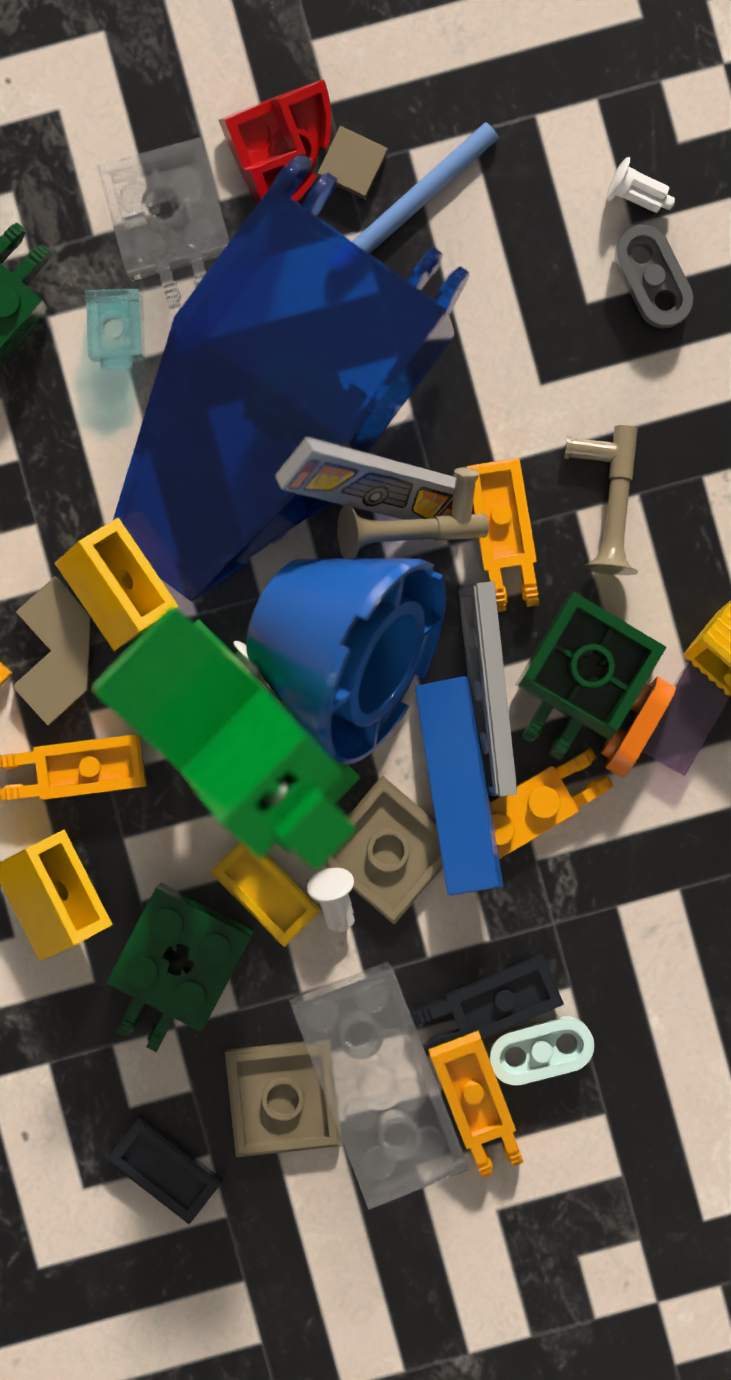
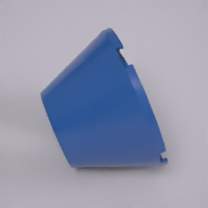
[246,559,446,764]

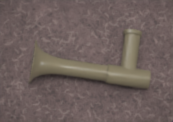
[564,425,638,575]
[337,468,489,560]

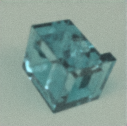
[85,289,145,370]

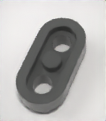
[614,225,693,328]

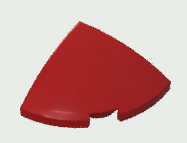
[218,79,332,220]

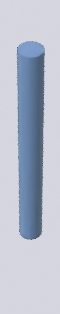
[328,122,499,279]

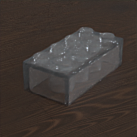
[289,962,469,1209]

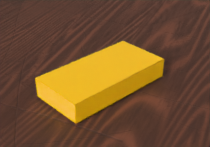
[210,842,322,947]

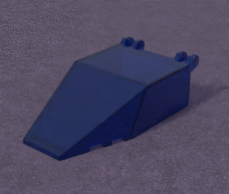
[113,154,470,602]

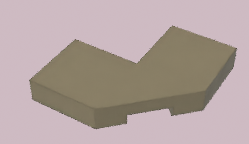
[12,576,92,726]

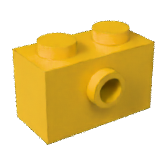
[55,517,179,651]
[0,829,112,961]

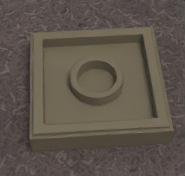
[324,775,443,924]
[225,1039,341,1157]

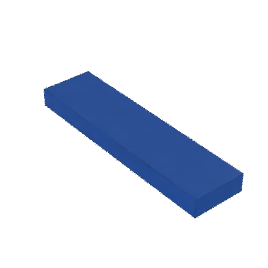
[415,676,503,896]

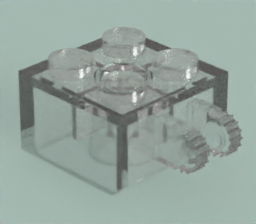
[97,137,233,309]

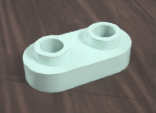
[489,1016,594,1085]

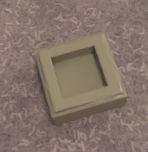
[317,126,388,199]

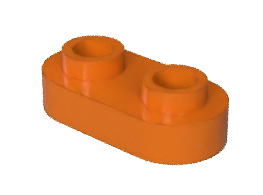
[600,676,676,778]

